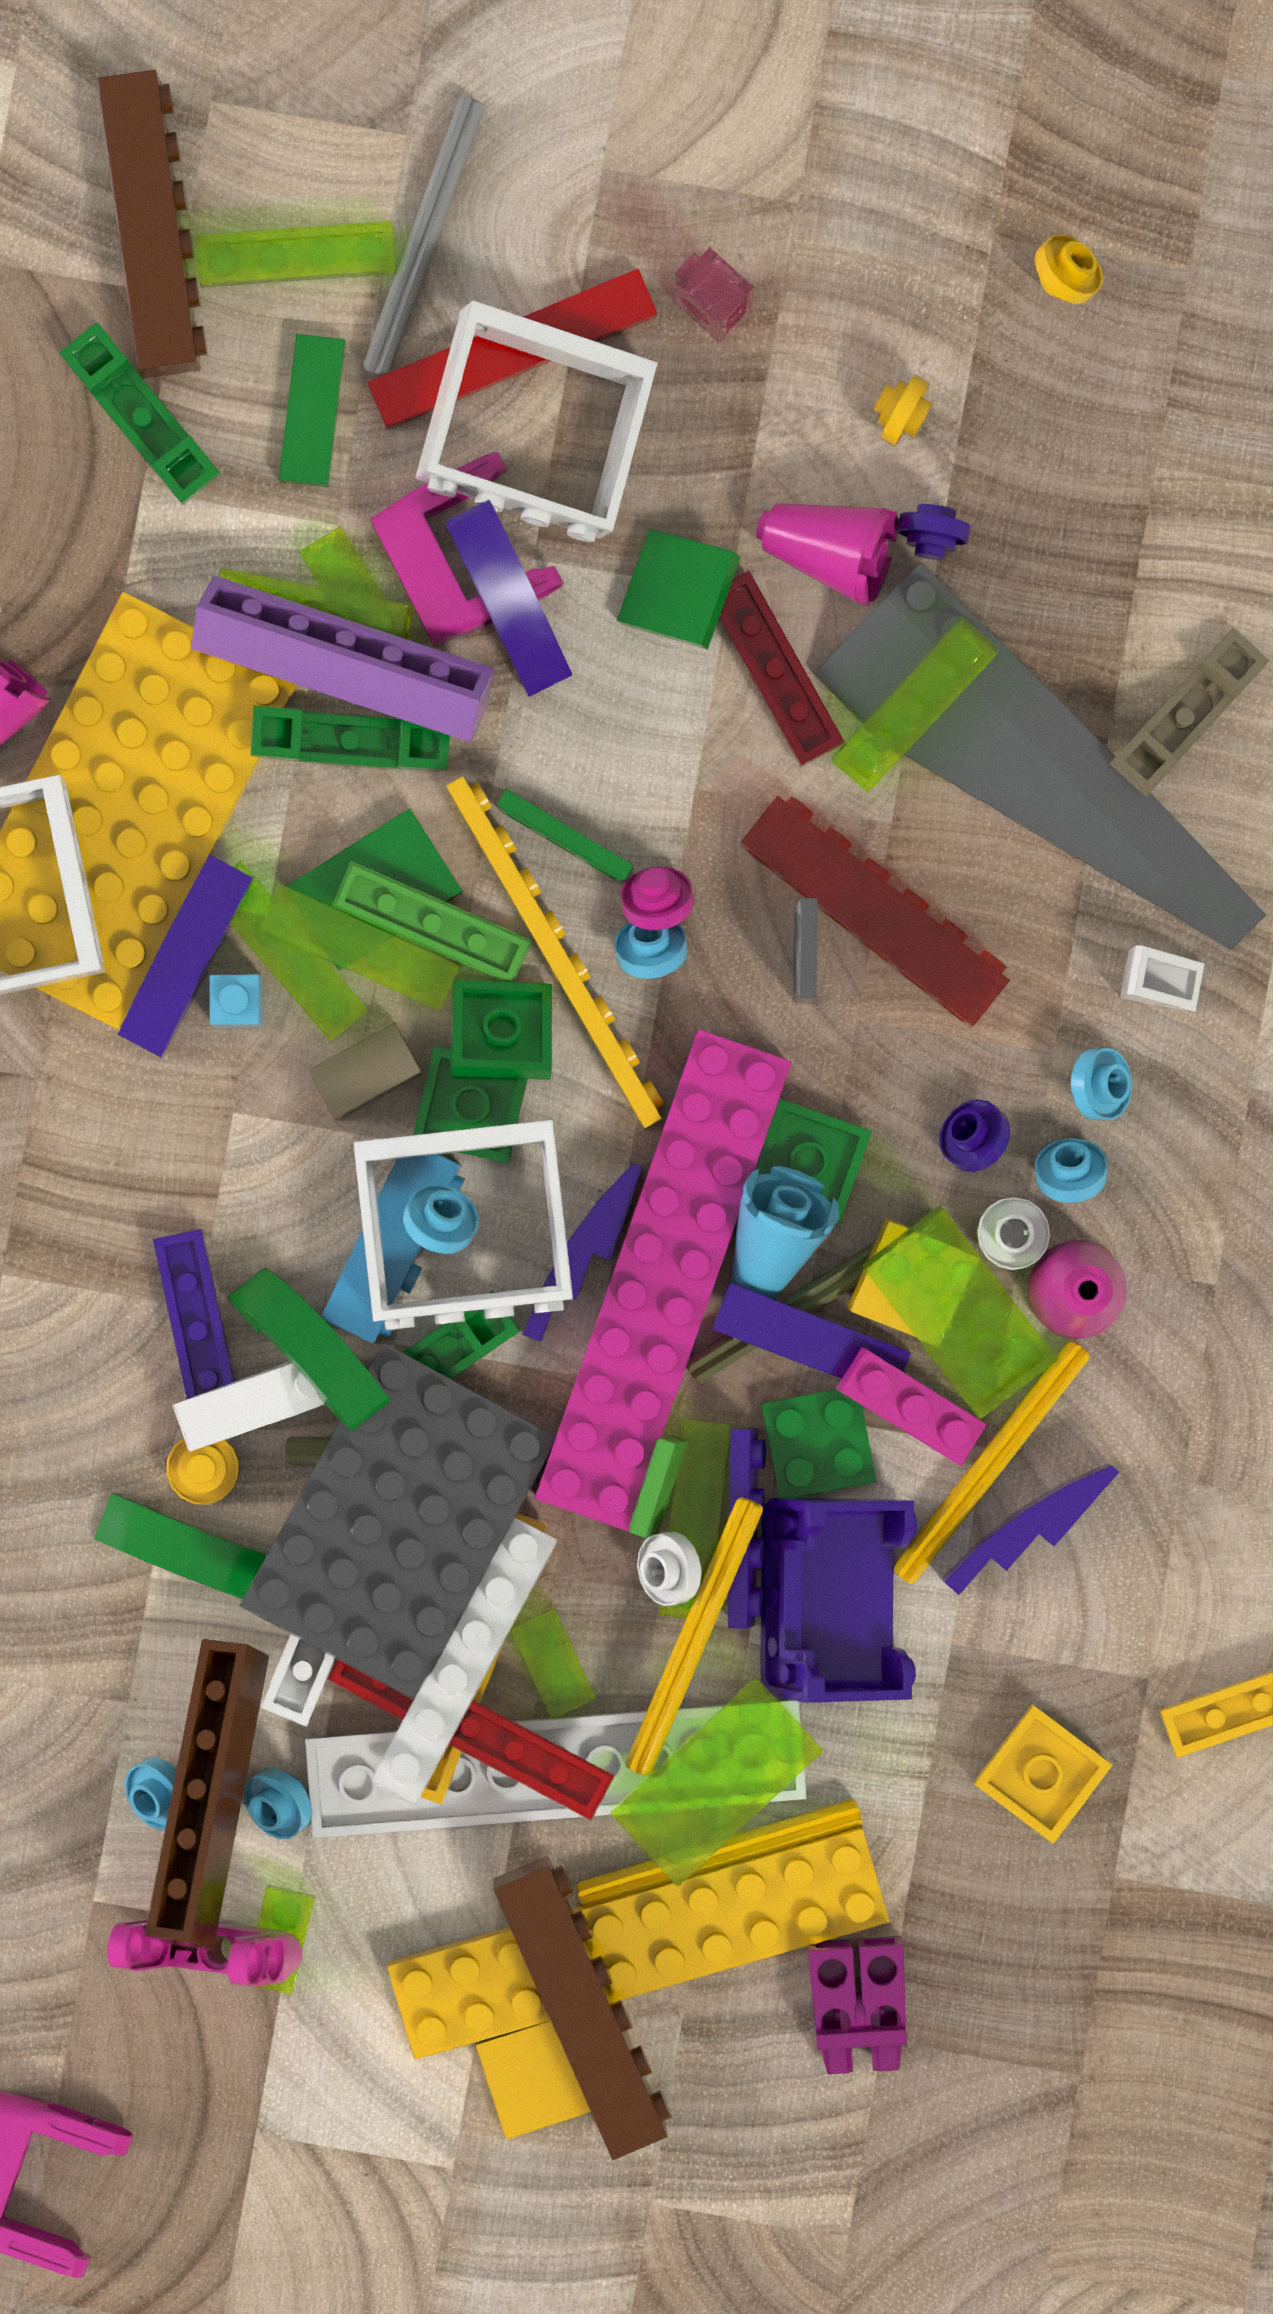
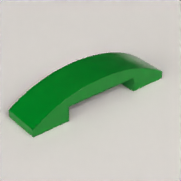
[59,322,221,505]
[250,706,450,771]
[227,1268,390,1432]
[402,1290,521,1379]
[94,1493,268,1599]

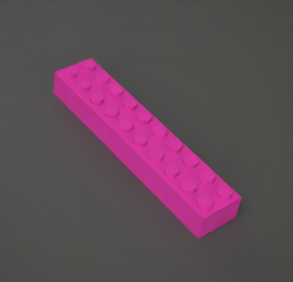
[535,1029,792,1532]

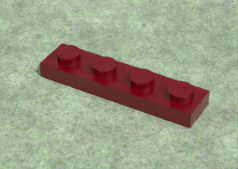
[719,570,845,768]

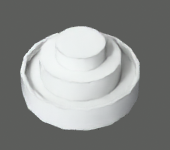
[976,1197,1050,1270]
[637,1531,702,1606]

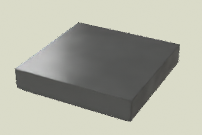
[793,898,818,1004]

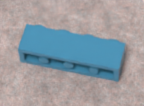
[321,1154,465,1344]

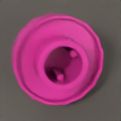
[620,866,694,930]

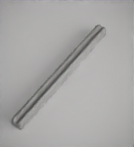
[363,97,484,377]

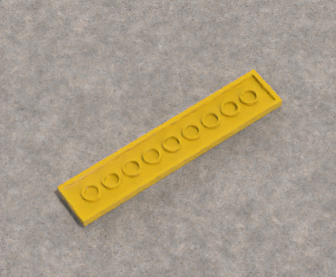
[387,1825,890,2060]

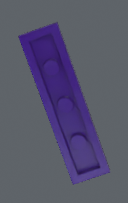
[153,1229,235,1399]
[728,1428,766,1629]

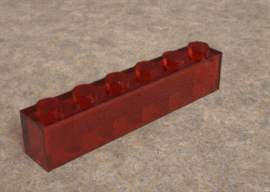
[740,795,1010,1029]

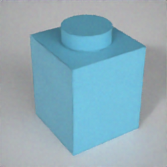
[210,975,264,1028]

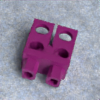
[807,1936,907,2075]

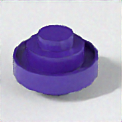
[897,504,971,560]
[939,1099,1010,1172]

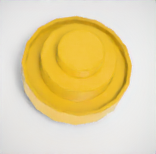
[1035,234,1103,304]
[873,374,933,447]
[166,1437,240,1505]

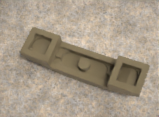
[1109,628,1269,797]

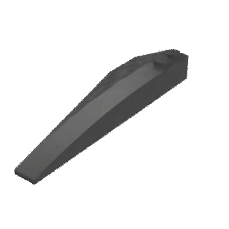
[814,562,1266,950]

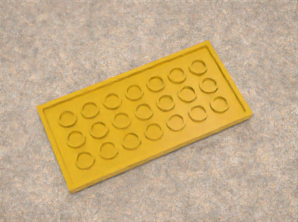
[0,592,298,1030]

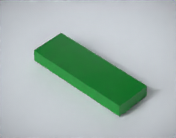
[279,334,346,488]
[497,789,634,884]

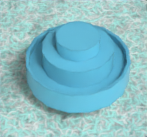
[614,923,688,979]
[1071,1048,1132,1120]
[1034,1138,1108,1203]
[403,1184,479,1254]
[125,1757,177,1830]
[244,1767,312,1839]

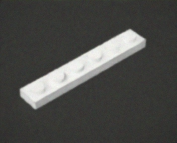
[371,1518,557,1806]

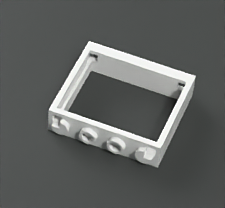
[415,300,658,542]
[0,775,106,995]
[353,1120,573,1330]

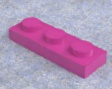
[836,1347,987,1466]

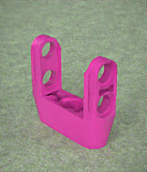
[370,452,564,646]
[107,1919,303,1987]
[0,2090,134,2278]

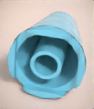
[730,1166,839,1299]

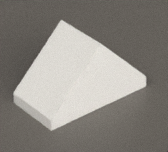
[1120,945,1205,1012]

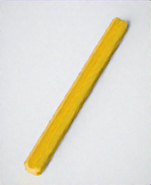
[893,1341,1090,1585]
[625,1497,763,1776]
[576,1799,862,1907]

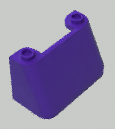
[760,1498,917,1703]

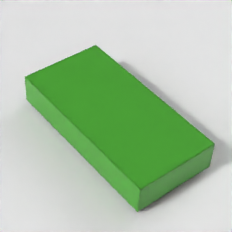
[629,1435,688,1538]

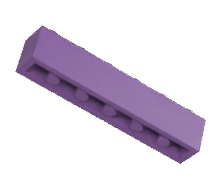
[191,575,494,742]

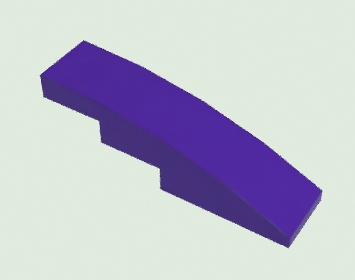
[445,500,573,697]
[118,854,254,1058]
[522,1163,643,1341]
[711,1282,911,1379]
[941,1464,1119,1595]

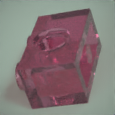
[675,247,754,343]

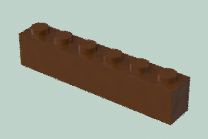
[97,69,208,379]
[145,1639,269,1951]
[493,1855,672,2161]

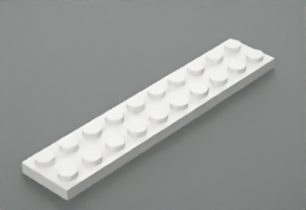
[305,1699,807,1838]

